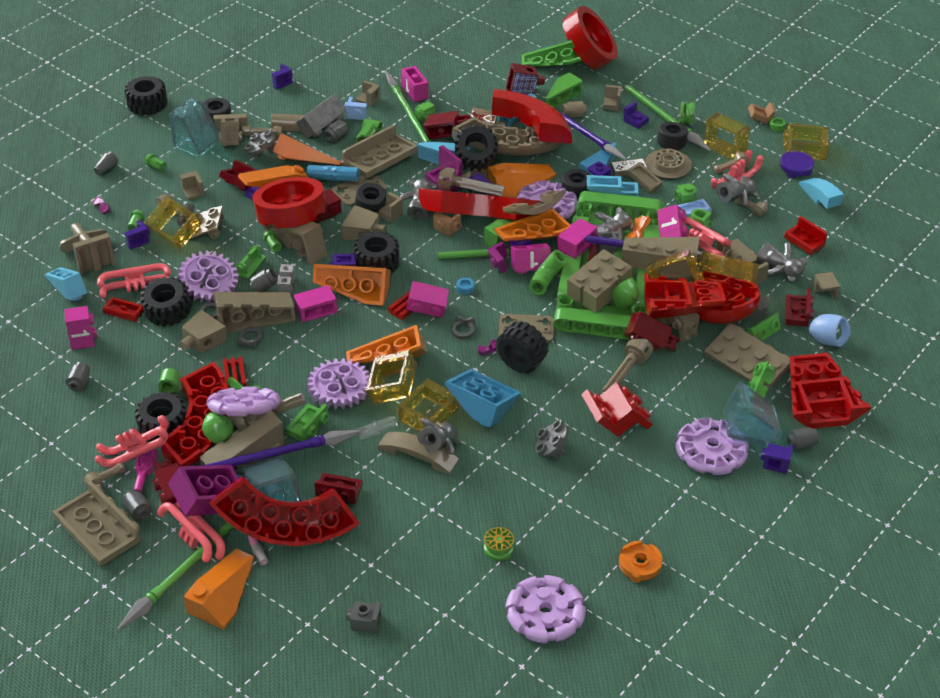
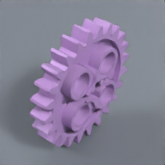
[178,250,239,303]
[307,358,371,410]

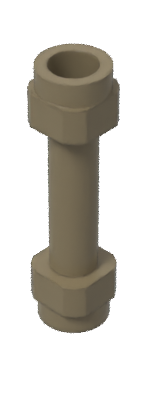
[242,125,283,137]

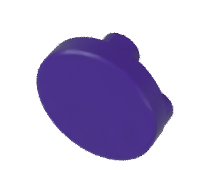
[780,151,814,178]

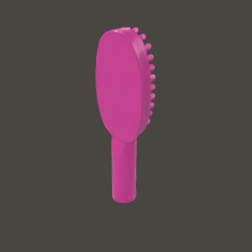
[134,442,157,493]

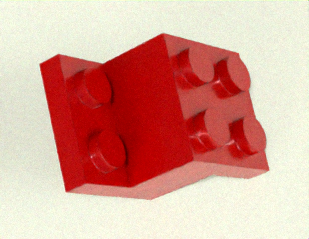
[582,382,653,437]

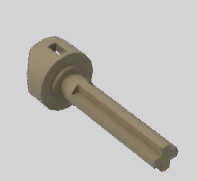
[438,167,505,196]
[601,339,653,394]
[228,393,306,432]

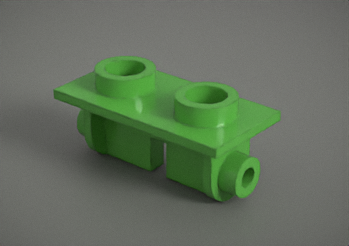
[237,245,267,279]
[745,312,781,342]
[744,361,776,403]

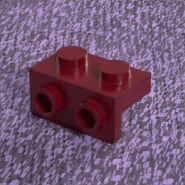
[219,160,257,191]
[785,289,814,327]
[314,473,363,504]

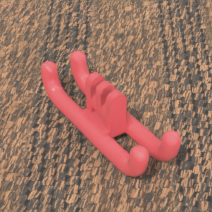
[711,150,764,189]
[685,216,732,259]
[97,263,171,299]
[95,415,169,467]
[157,502,225,562]

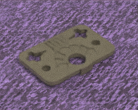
[332,174,387,206]
[499,314,554,342]

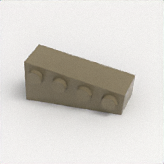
[263,221,328,265]
[621,237,700,277]
[214,292,295,333]
[199,410,285,474]

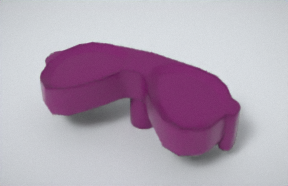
[93,196,111,214]
[477,339,497,355]

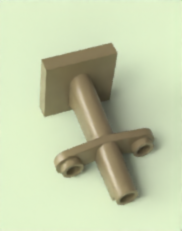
[59,223,116,276]

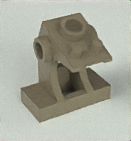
[213,114,248,146]
[656,313,700,343]

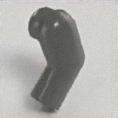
[177,203,195,227]

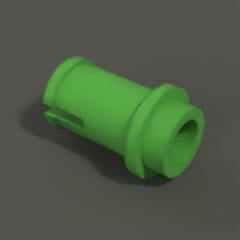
[145,154,167,172]
[127,210,145,230]
[263,230,282,252]

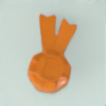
[626,215,651,238]

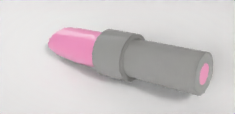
[248,536,268,566]

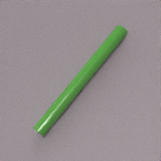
[438,248,510,260]

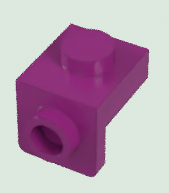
[487,241,507,274]

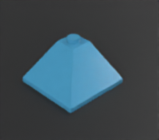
[445,369,521,427]

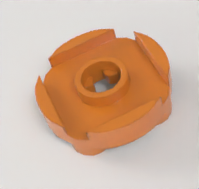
[619,541,662,583]

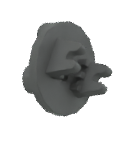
[244,129,276,158]
[535,419,569,459]

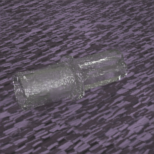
[357,416,397,441]

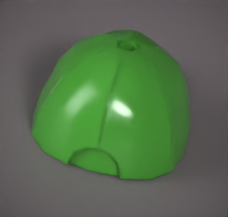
[612,278,639,310]
[202,412,237,444]

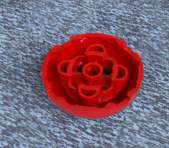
[696,279,761,324]

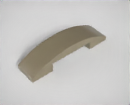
[503,190,565,215]
[377,432,459,475]

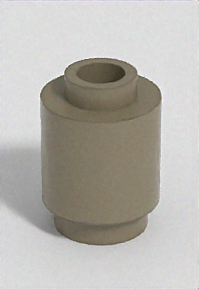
[562,101,587,118]

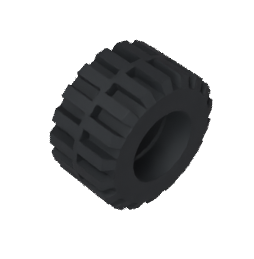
[124,76,168,115]
[455,124,498,171]
[354,231,399,273]
[140,276,192,327]
[495,321,549,374]
[135,392,187,442]

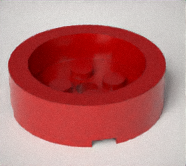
[563,6,618,70]
[253,177,327,228]

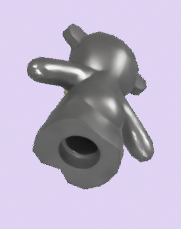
[715,173,759,206]
[400,179,437,220]
[594,207,634,245]
[756,242,807,283]
[417,418,460,455]

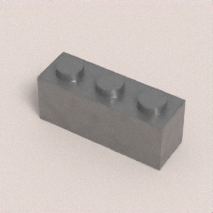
[296,93,346,138]

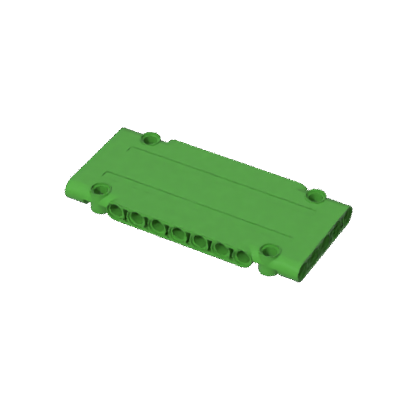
[553,191,664,340]

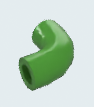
[529,250,568,295]

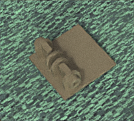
[187,205,224,240]
[714,238,757,272]

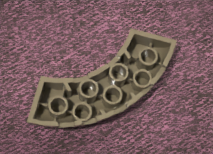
[452,117,566,156]

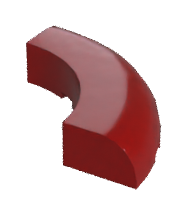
[491,89,572,144]
[419,188,541,220]
[161,362,229,467]
[209,476,360,546]

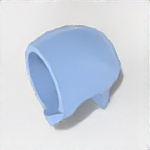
[809,314,851,347]

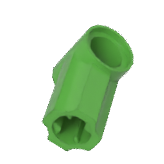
[356,118,382,143]

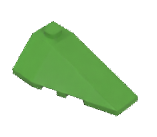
[521,41,584,67]

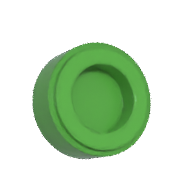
[769,117,786,132]

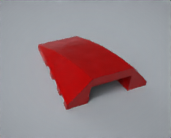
[644,273,726,319]
[790,353,871,429]

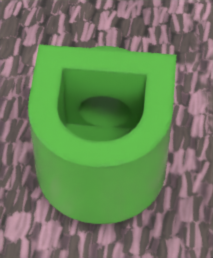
[415,101,435,123]
[675,183,697,205]
[690,209,712,229]
[158,368,181,394]

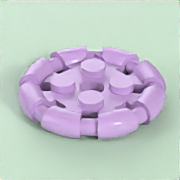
[516,181,578,220]
[207,387,281,417]
[675,418,749,475]
[505,575,586,643]

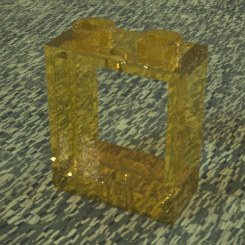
[704,112,750,160]
[783,123,828,160]
[144,196,202,250]
[646,250,704,283]
[698,251,759,282]
[366,350,417,404]
[398,379,459,432]

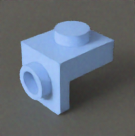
[344,97,367,120]

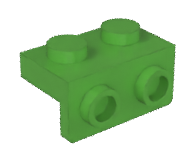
[285,404,329,441]

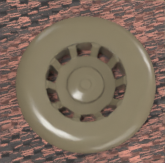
[645,149,692,179]

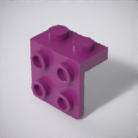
[425,145,463,192]

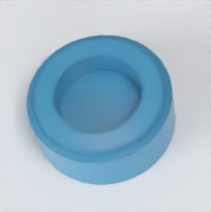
[456,278,475,295]

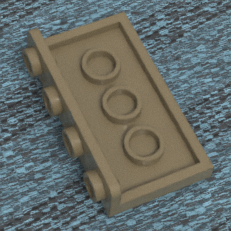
[342,125,418,178]
[704,323,790,392]
[52,481,141,567]

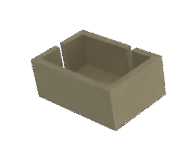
[567,249,632,313]

